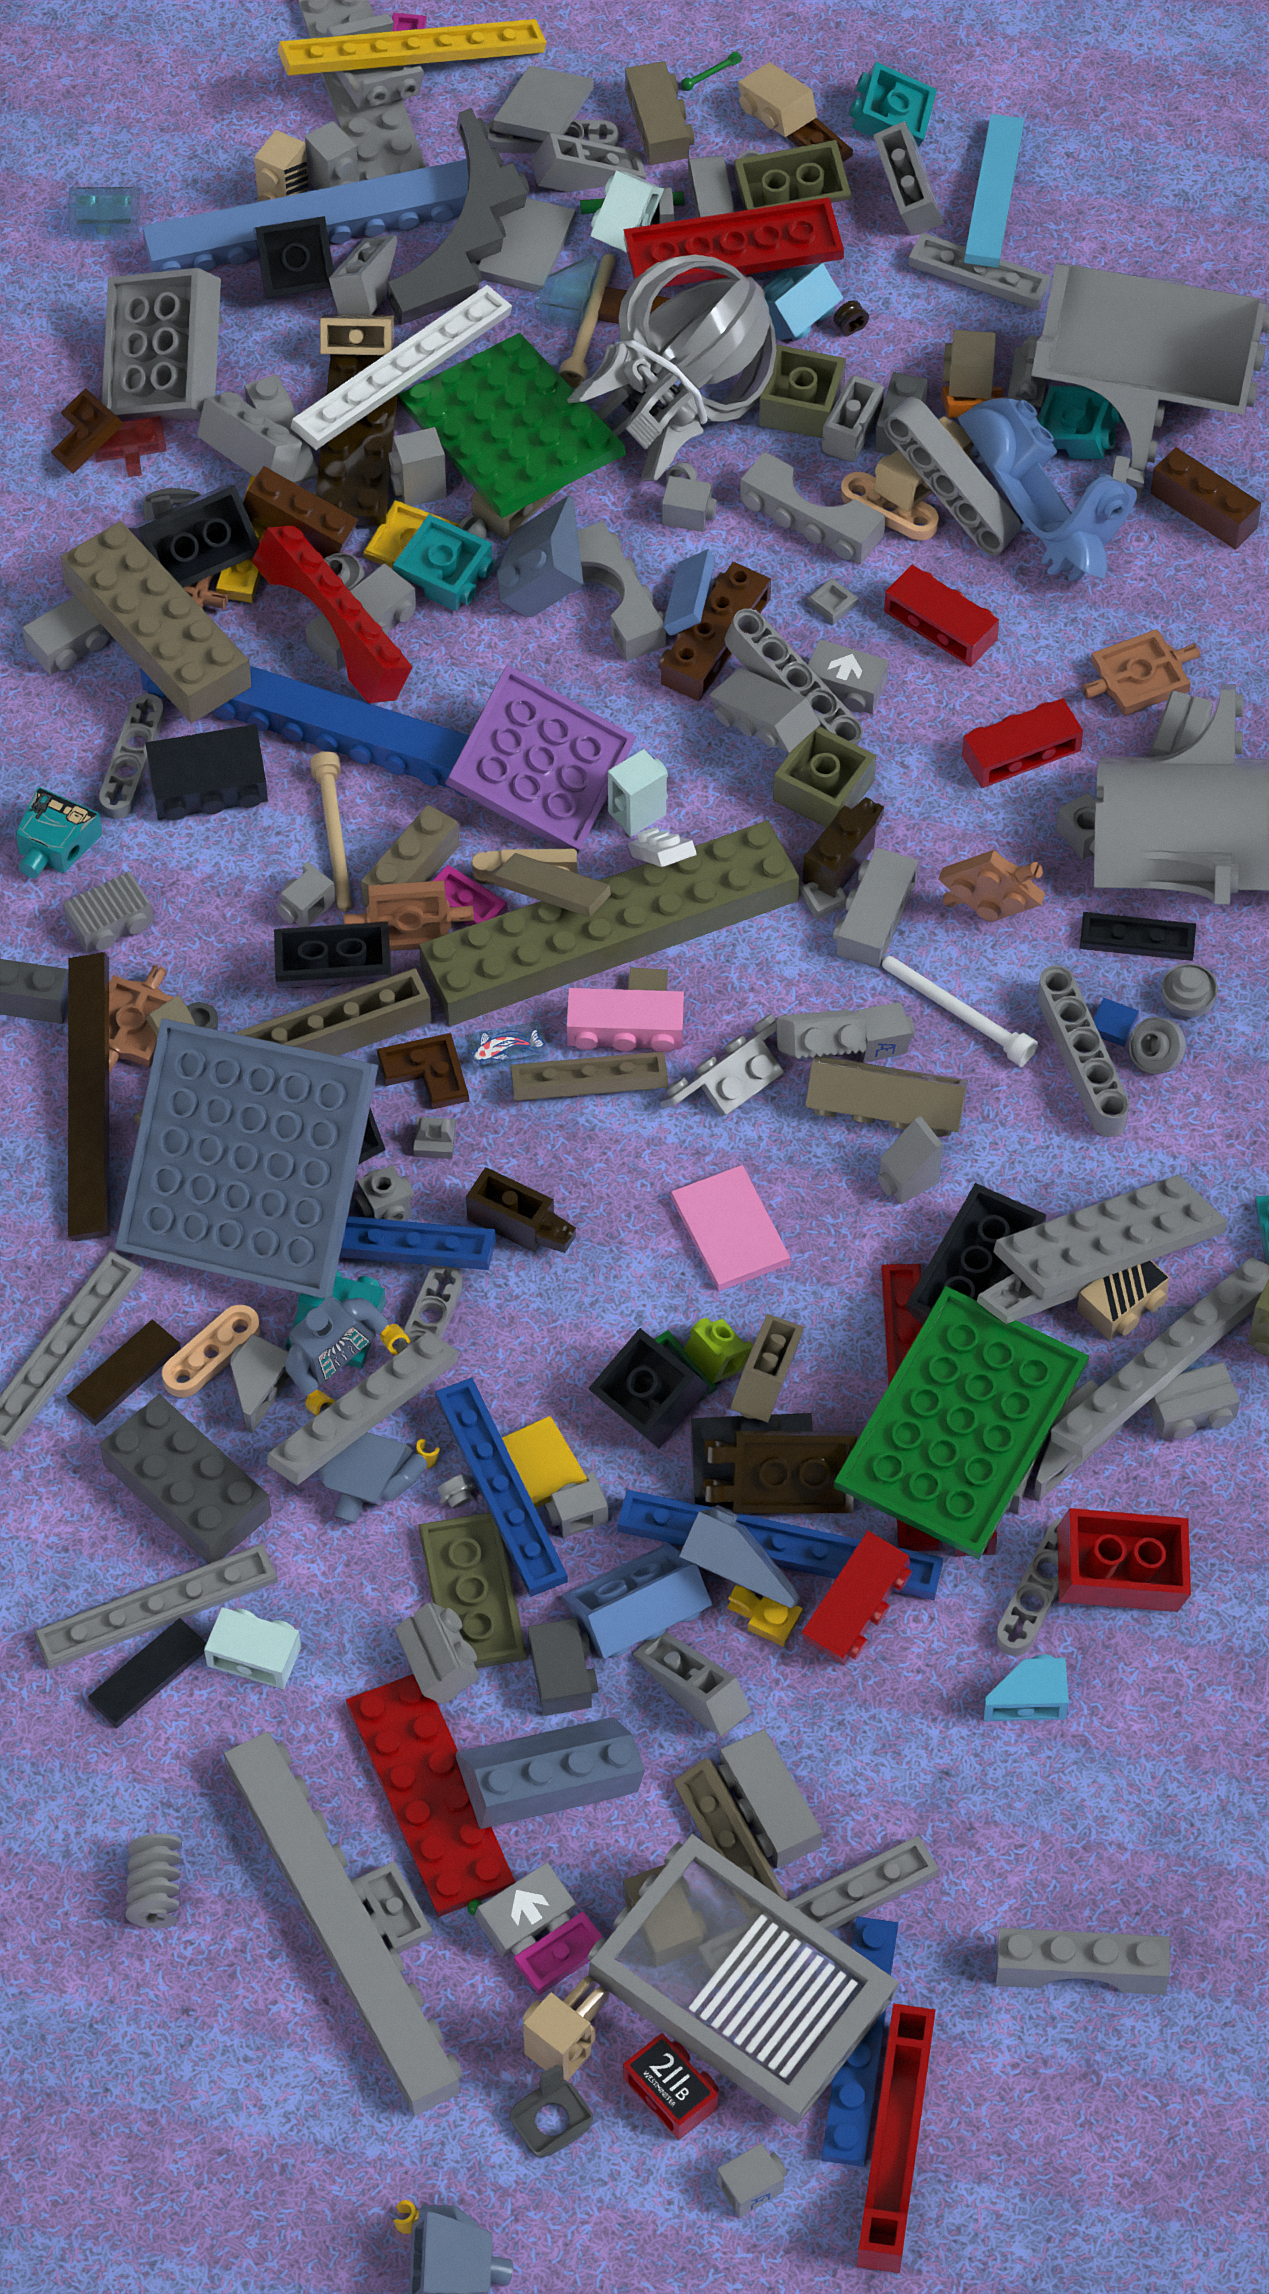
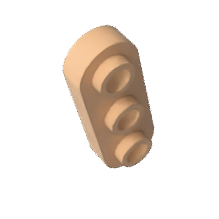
[841,472,939,540]
[162,1305,260,1398]

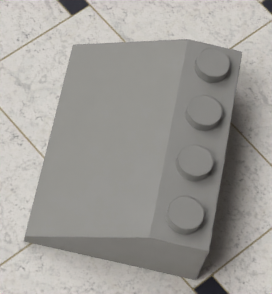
[102,268,221,420]

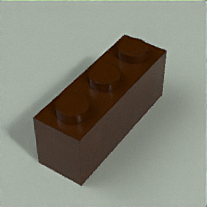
[1150,447,1262,550]
[243,466,359,559]

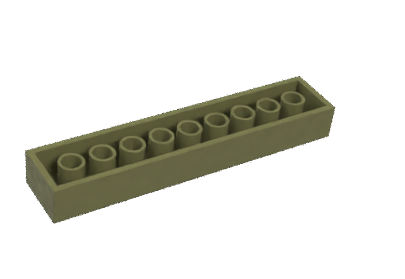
[419,820,799,1027]

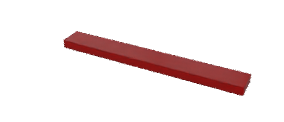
[881,1263,939,1551]

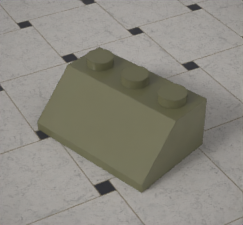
[734,140,851,211]

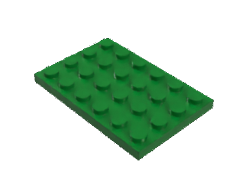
[398,332,626,519]
[834,1286,1089,1560]

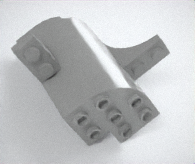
[1031,262,1269,470]
[1094,684,1269,904]

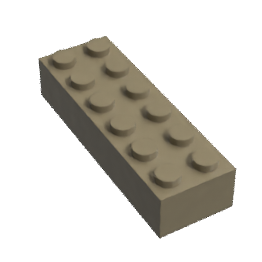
[61,521,252,723]

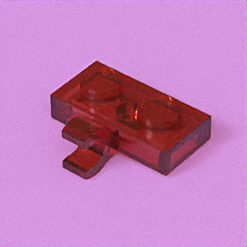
[94,416,167,477]

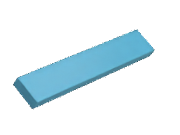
[964,114,1025,268]

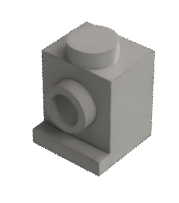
[276,861,336,927]
[544,1472,608,1538]

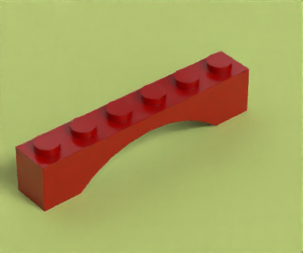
[251,525,413,703]
[857,2003,936,2273]

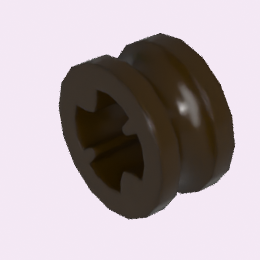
[833,300,869,336]

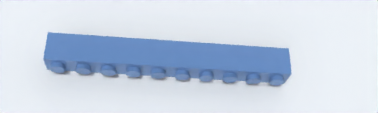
[142,159,469,273]

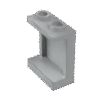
[325,13,424,109]

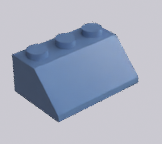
[561,1543,712,1659]

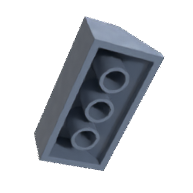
[456,1717,645,1829]

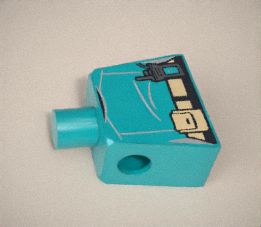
[16,786,103,879]

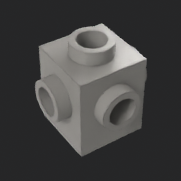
[355,1165,414,1221]

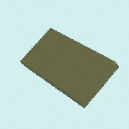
[418,1512,527,1669]

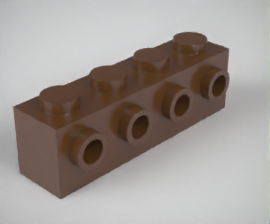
[658,561,771,702]

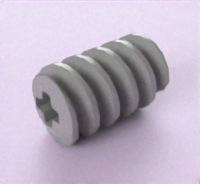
[125,1834,182,1928]

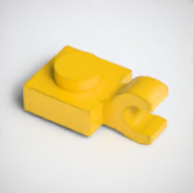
[727,1584,803,1647]

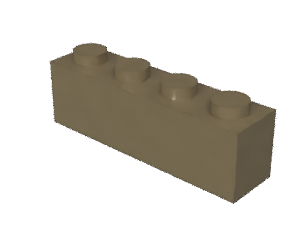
[805,1056,968,1136]

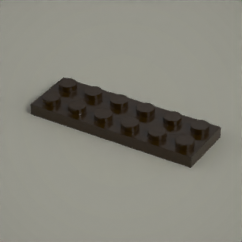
[316,354,399,526]

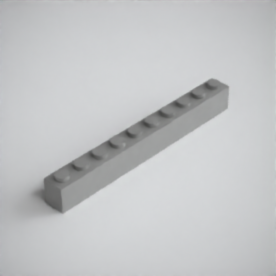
[224,1731,463,2117]

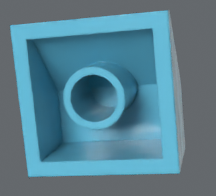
[762,263,843,341]

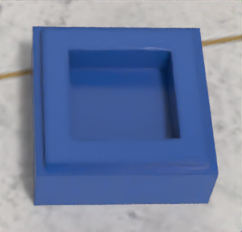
[1093,997,1139,1047]

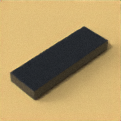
[1079,912,1196,961]
[88,1618,207,1729]

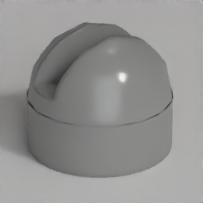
[666,462,698,484]
[458,515,487,540]

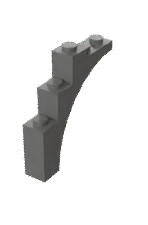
[386,108,529,325]

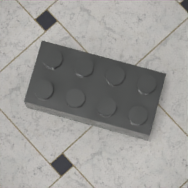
[100,1393,272,1564]

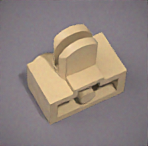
[522,1976,609,2081]

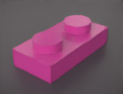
[433,865,508,926]
[514,1911,603,1996]

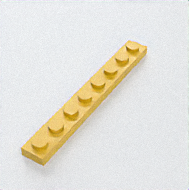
[277,19,547,75]

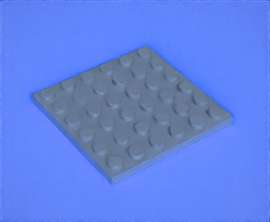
[115,1018,378,1299]

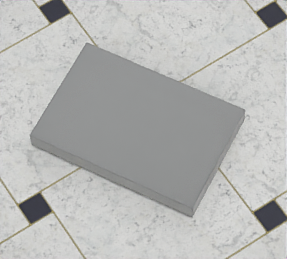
[493,65,593,141]
[478,198,576,294]

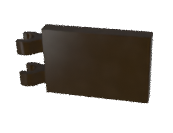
[702,1431,857,1513]

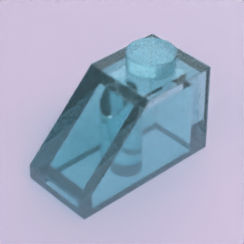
[535,255,597,330]

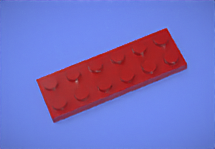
[623,197,844,288]
[346,1674,516,1917]

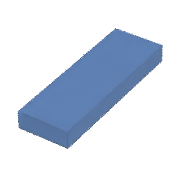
[663,548,715,636]

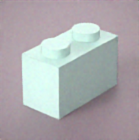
[590,170,664,252]
[608,749,668,837]
[204,1607,301,1690]

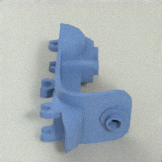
[958,398,1137,581]

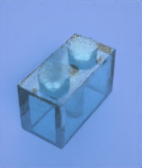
[67,186,141,241]

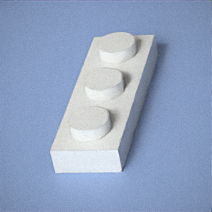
[628,828,697,867]

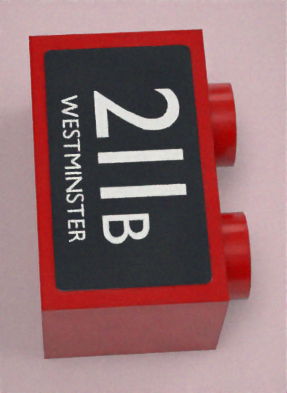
[623,2033,719,2141]

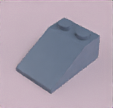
[497,495,583,617]
[679,1505,802,1608]

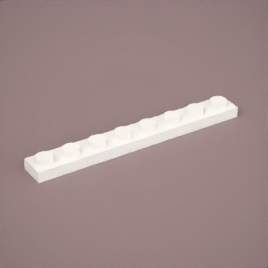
[290,285,512,450]

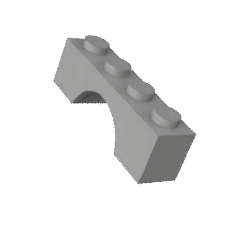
[740,451,885,564]
[577,521,667,662]
[995,1928,1170,1995]

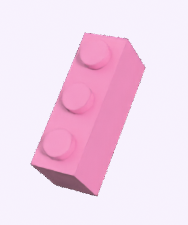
[567,988,684,1053]

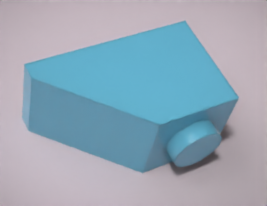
[983,1654,1069,1722]

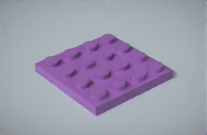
[445,665,636,854]

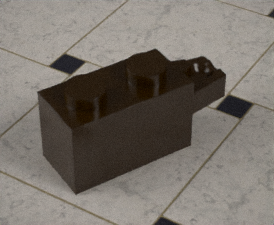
[802,797,884,898]
[466,1167,576,1253]

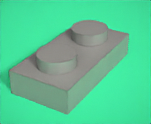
[358,1861,433,1954]

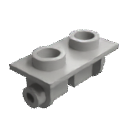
[1008,335,1047,408]

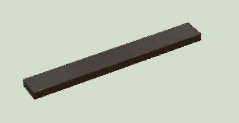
[68,952,110,1241]

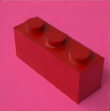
[884,564,999,667]
[962,698,1083,789]
[801,1530,912,1665]

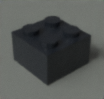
[253,216,334,298]
[588,1328,710,1449]

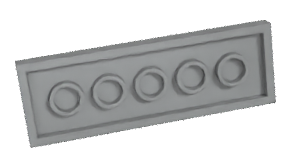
[994,1174,1228,1300]

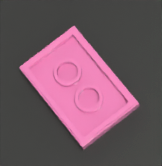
[671,1165,791,1291]

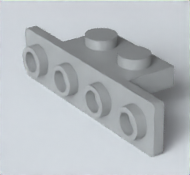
[659,1013,787,1116]

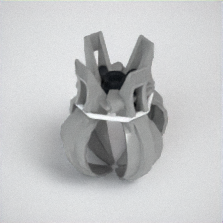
[567,255,777,481]

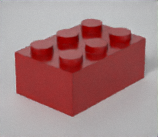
[1057,1508,1191,1612]

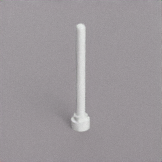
[882,956,1038,1067]

